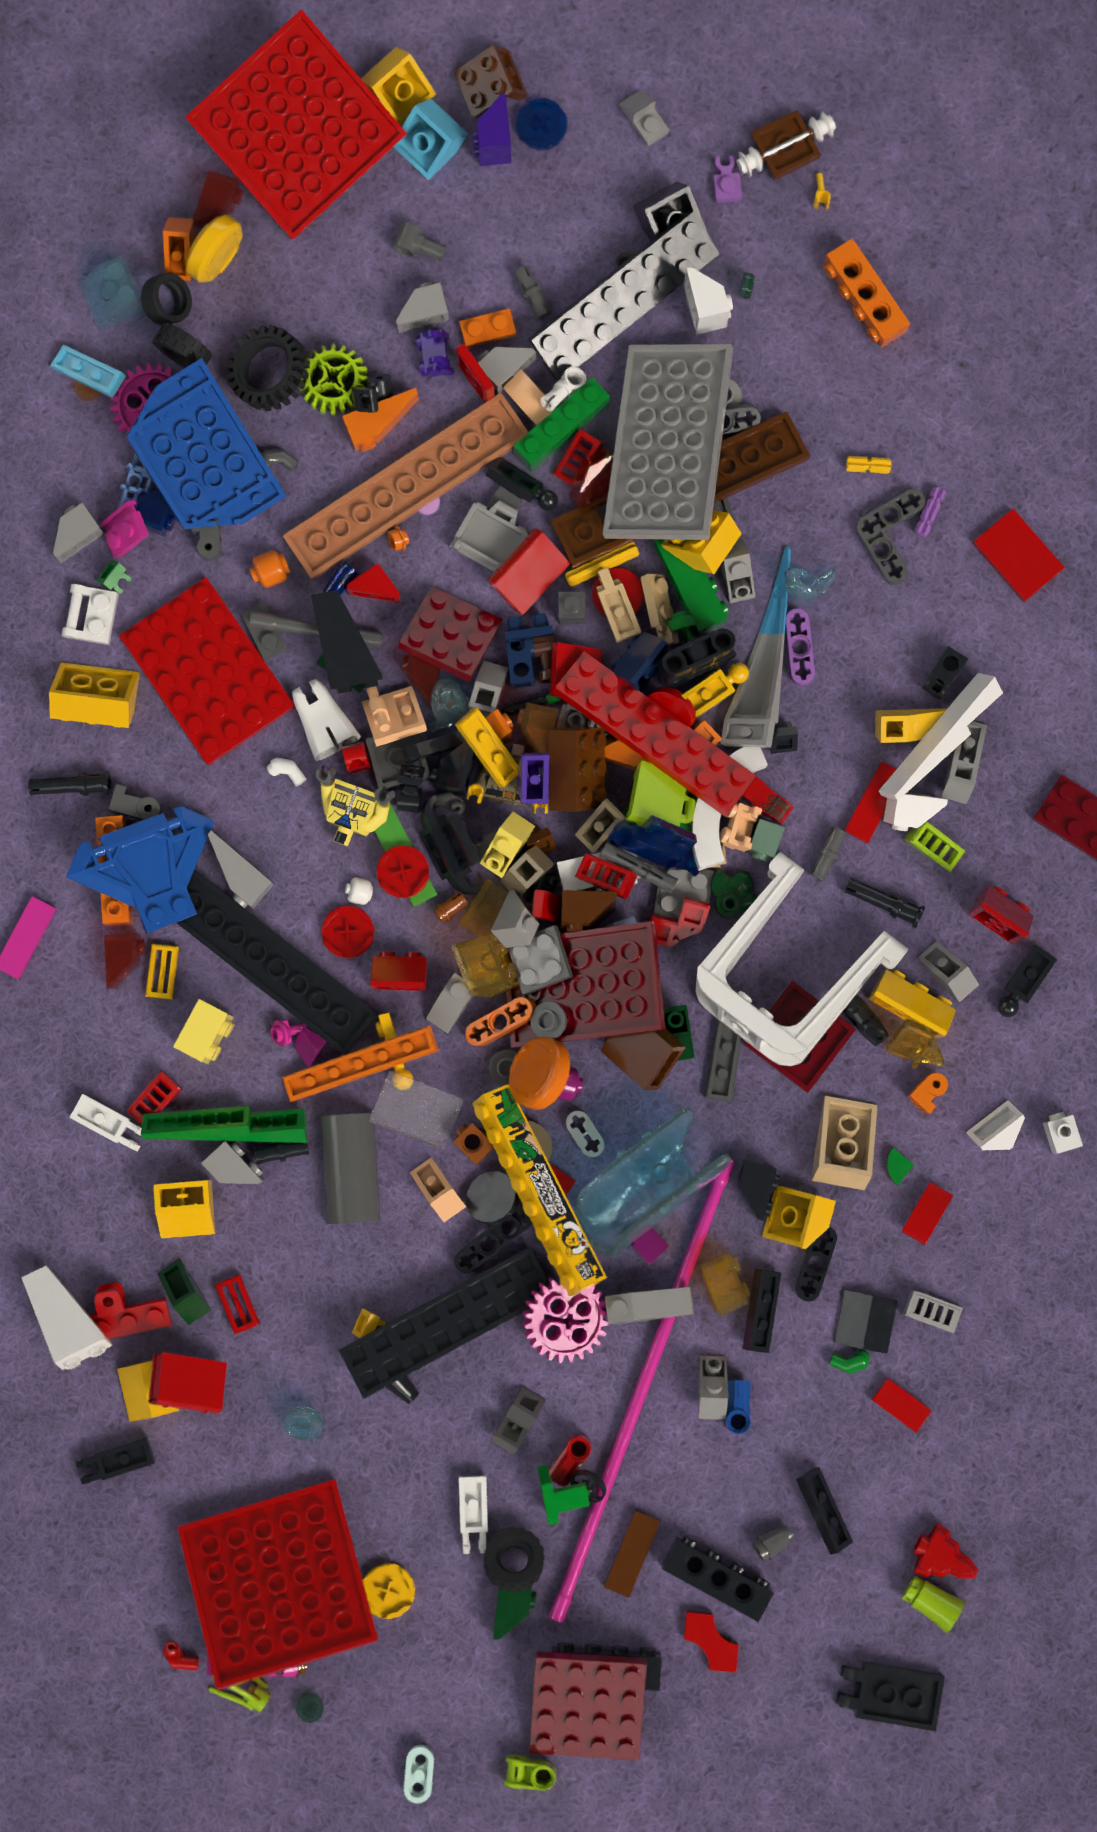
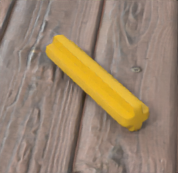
[565,542,639,587]

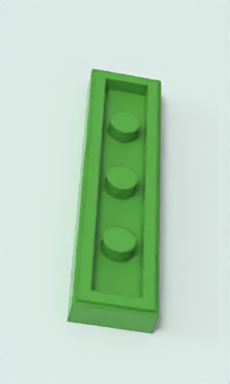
[375,801,438,907]

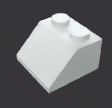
[684,267,733,334]

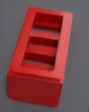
[553,429,604,488]
[575,853,637,900]
[127,1071,183,1125]

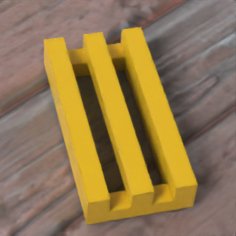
[145,944,179,1000]

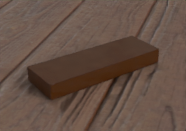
[604,1510,661,1598]

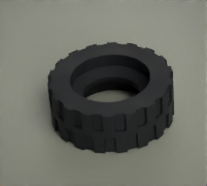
[152,323,213,368]
[484,1527,545,1592]

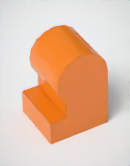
[906,1073,948,1115]

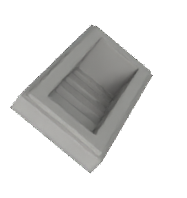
[903,1289,963,1333]

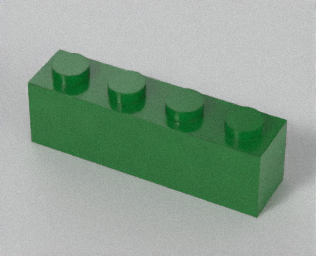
[514,377,610,472]
[653,539,729,637]

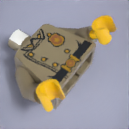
[466,744,548,814]

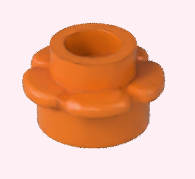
[387,526,409,551]

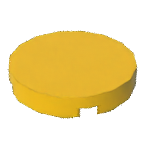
[363,1563,415,1619]

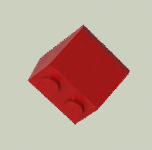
[370,951,428,991]

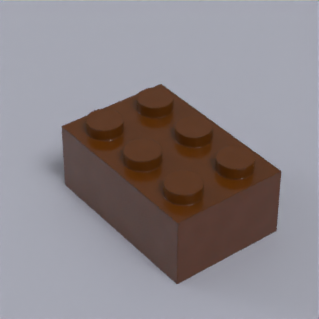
[548,726,607,812]

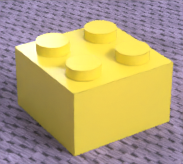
[173,999,235,1064]

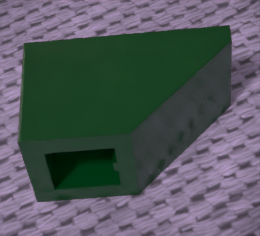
[663,1005,695,1061]

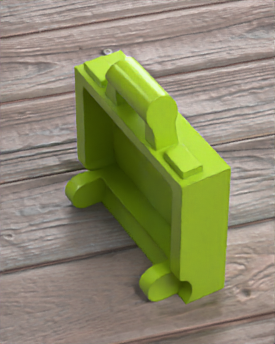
[625,760,696,837]

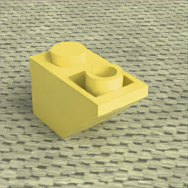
[480,812,535,878]

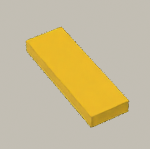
[455,708,518,788]

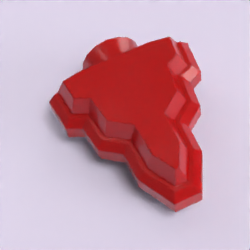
[913,1523,979,1579]

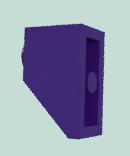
[518,753,549,804]

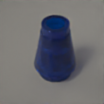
[323,561,360,596]

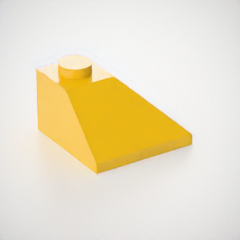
[762,1186,836,1249]

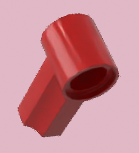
[549,1433,592,1487]

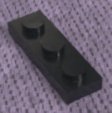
[742,1268,782,1353]
[796,1467,853,1555]

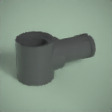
[392,222,447,261]

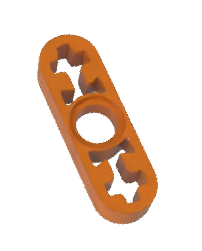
[465,997,537,1046]

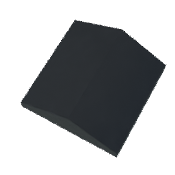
[834,1289,898,1354]

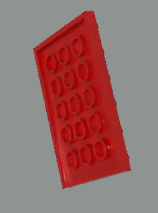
[119,577,295,766]

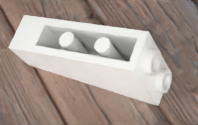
[21,1266,112,1370]

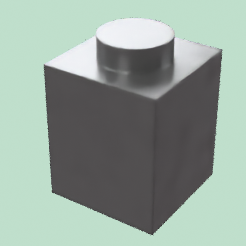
[559,592,586,625]

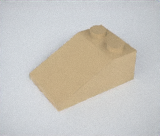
[812,1096,877,1190]

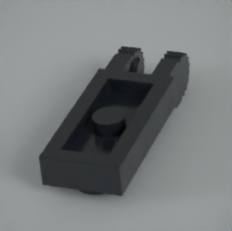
[75,1437,156,1484]

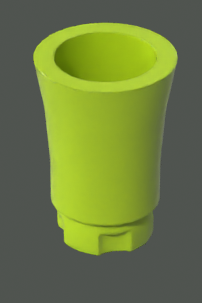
[902,1576,966,1634]

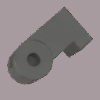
[109,784,162,820]

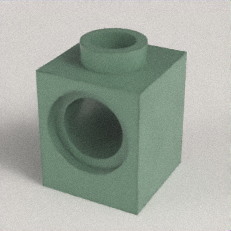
[747,819,785,862]

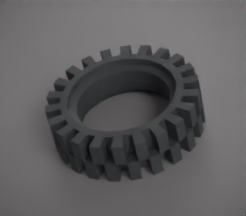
[226,325,310,411]

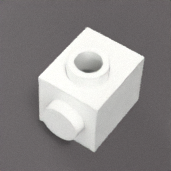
[1043,1112,1083,1154]

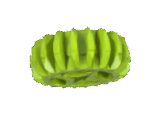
[299,344,368,416]

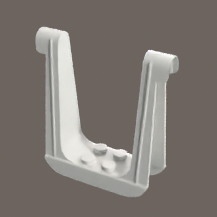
[695,852,908,1066]

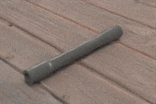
[249,611,382,649]

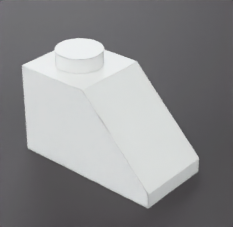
[884,792,948,831]

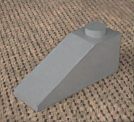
[941,721,987,804]
[208,831,274,909]
[605,1287,694,1325]

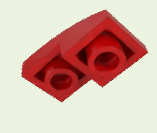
[901,1182,954,1245]

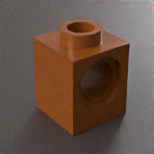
[453,1123,494,1165]

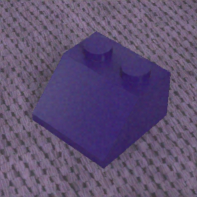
[473,94,511,166]

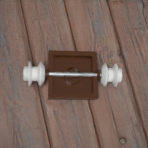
[736,110,836,181]

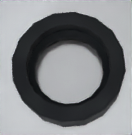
[141,273,192,326]

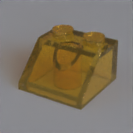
[451,935,519,998]
[697,1252,750,1316]

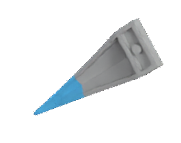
[720,546,791,748]

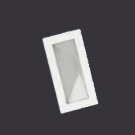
[966,1100,1025,1150]

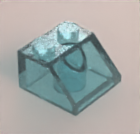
[79,255,145,331]

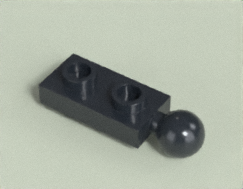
[486,457,558,511]
[997,944,1057,1017]

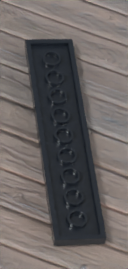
[177,869,378,1055]

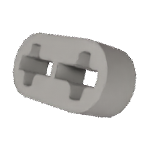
[566,1111,604,1157]

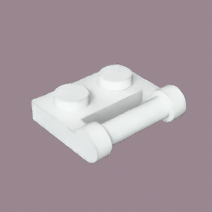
[61,584,119,645]

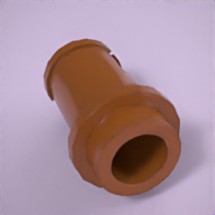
[433,891,468,923]

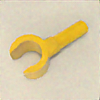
[813,173,831,209]

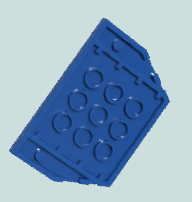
[125,358,286,529]

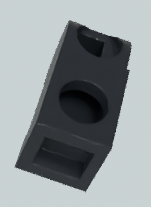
[922,646,968,700]

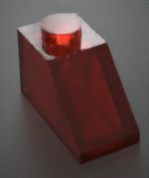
[193,170,243,229]
[402,654,441,709]
[104,933,145,990]

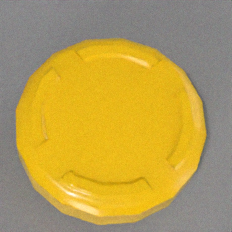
[186,215,243,283]

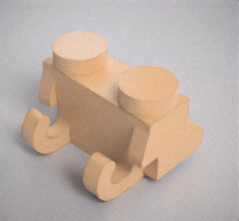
[719,803,762,852]

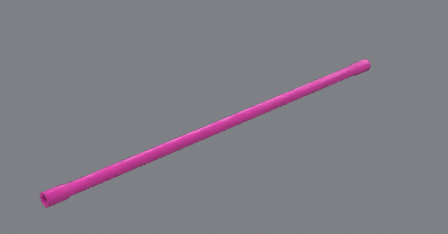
[548,1156,735,1623]

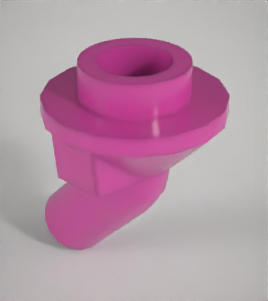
[270,1020,310,1046]

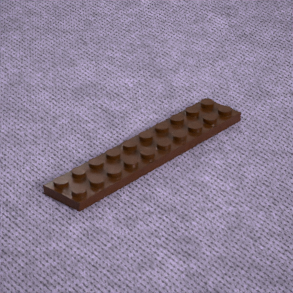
[550,411,810,569]

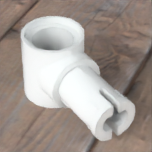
[540,367,587,412]

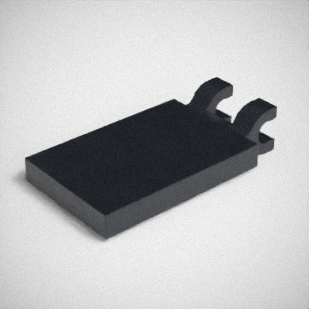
[835,1661,945,1732]

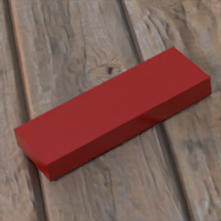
[844,761,897,844]

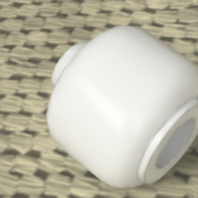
[345,877,373,905]

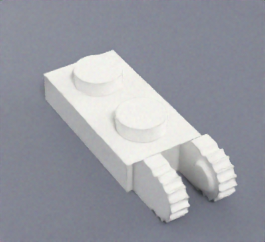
[69,1094,141,1151]
[459,1475,488,1554]

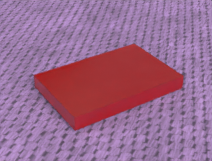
[972,508,1065,603]

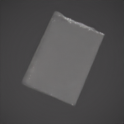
[369,1070,464,1150]

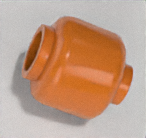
[249,550,290,588]

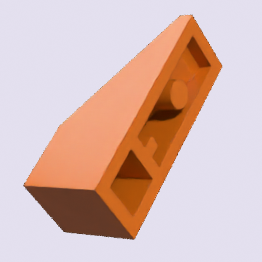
[342,388,419,452]

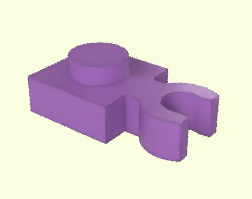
[713,155,742,203]

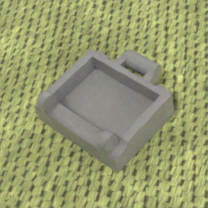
[449,500,529,573]

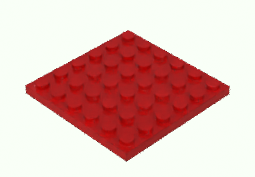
[185,9,407,240]
[177,1479,379,1691]

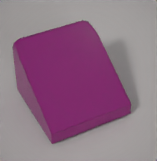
[293,1027,326,1067]
[631,1226,669,1265]

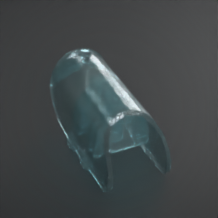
[575,1107,732,1257]

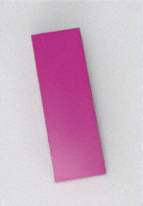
[0,896,57,979]

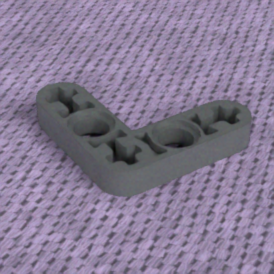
[856,489,925,585]

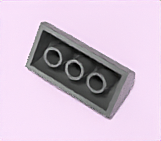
[320,1113,381,1224]

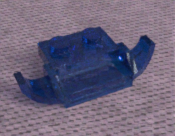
[608,815,701,877]

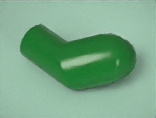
[829,1350,870,1374]

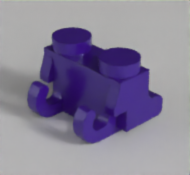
[416,329,454,377]

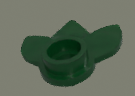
[711,870,758,918]

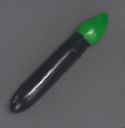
[501,692,562,715]

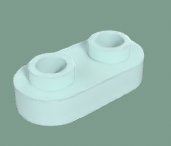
[404,1745,434,1803]

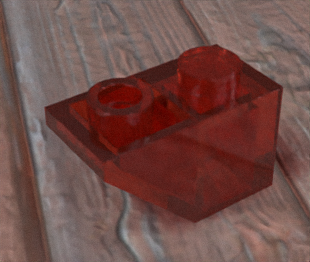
[569,448,613,507]

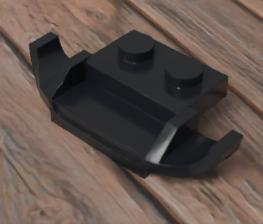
[419,795,481,895]

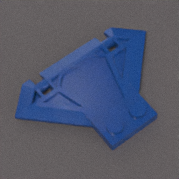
[66,806,214,934]

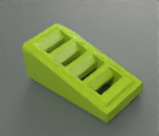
[904,821,965,872]

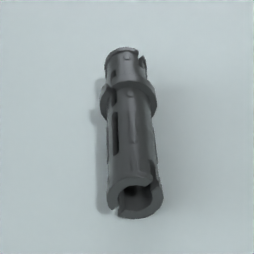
[599,841,678,894]

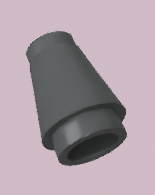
[752,1525,794,1562]

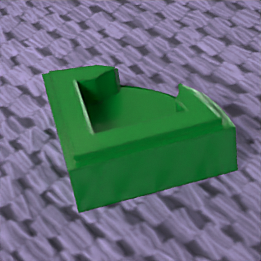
[887,1148,914,1186]

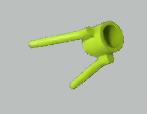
[208,1675,271,1713]

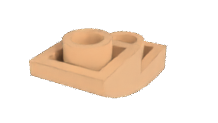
[503,369,557,425]

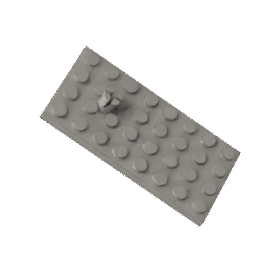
[603,344,733,540]

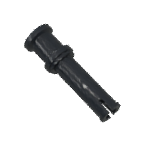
[28,771,112,796]
[844,877,925,928]

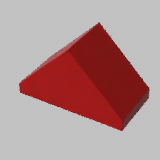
[347,563,401,603]

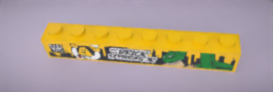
[472,1084,607,1297]

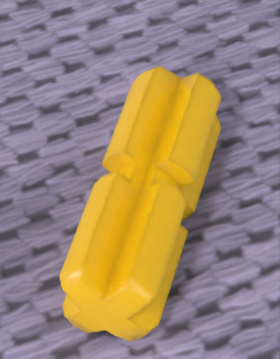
[846,456,891,474]

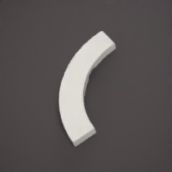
[691,747,768,871]

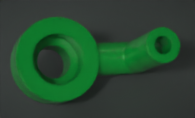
[668,611,696,643]

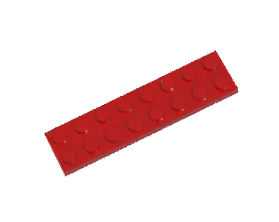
[553,651,756,817]

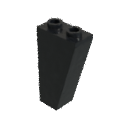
[311,590,383,694]

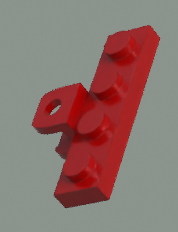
[89,1281,172,1339]

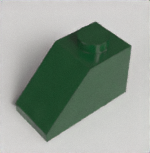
[157,1258,211,1325]
[493,1587,537,1640]

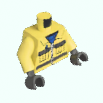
[316,765,395,846]

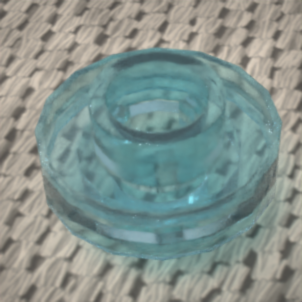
[283,1406,324,1441]

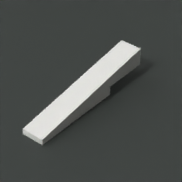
[879,673,1003,801]

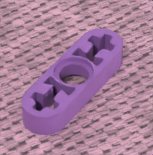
[785,609,815,686]

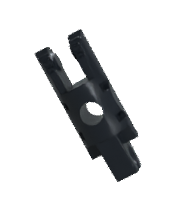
[843,994,889,1047]

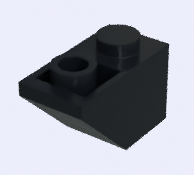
[737,1160,780,1221]

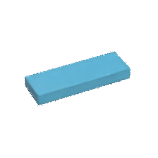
[50,344,126,398]

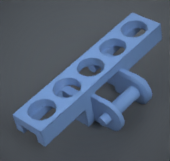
[117,454,153,509]

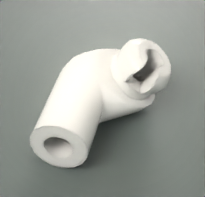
[267,757,307,787]

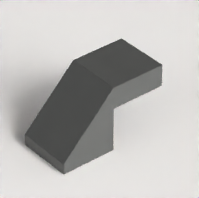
[491,1386,546,1455]

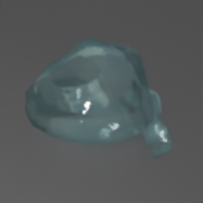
[784,566,837,605]
[428,678,470,732]

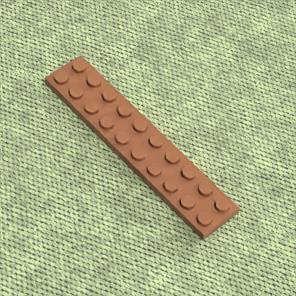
[283,393,529,581]

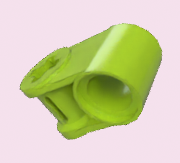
[503,1755,557,1791]

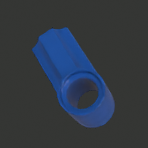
[725,1380,751,1435]

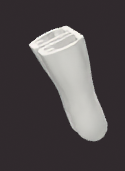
[292,679,361,761]

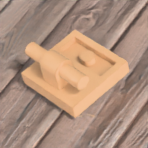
[362,686,427,747]

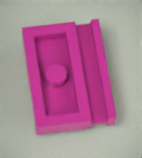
[100,500,149,558]

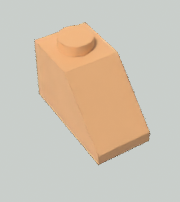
[410,1157,466,1222]

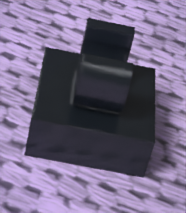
[770,721,798,754]

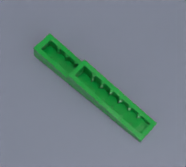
[141,1106,308,1143]

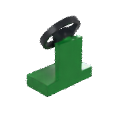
[537,1465,607,1525]

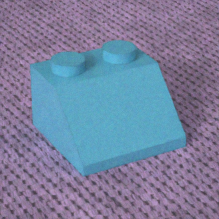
[393,99,468,180]

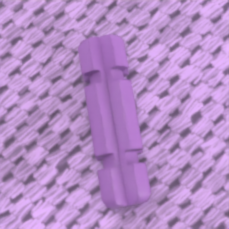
[914,486,946,537]

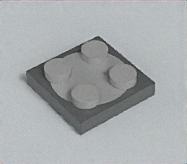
[654,863,714,924]
[508,926,573,995]

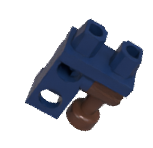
[505,613,554,689]

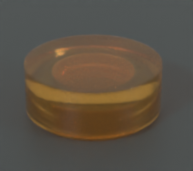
[74,381,101,402]

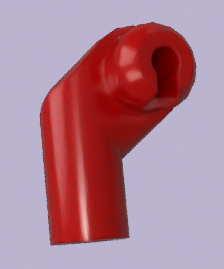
[163,1641,199,1671]

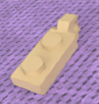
[596,568,641,643]
[641,574,679,647]

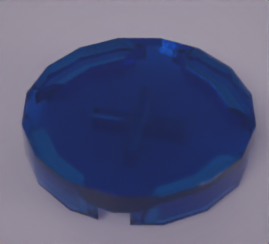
[516,98,567,151]

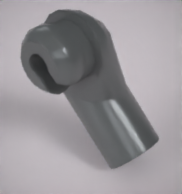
[261,448,299,472]
[426,791,465,815]

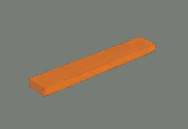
[282,1025,439,1102]

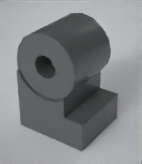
[192,519,222,562]

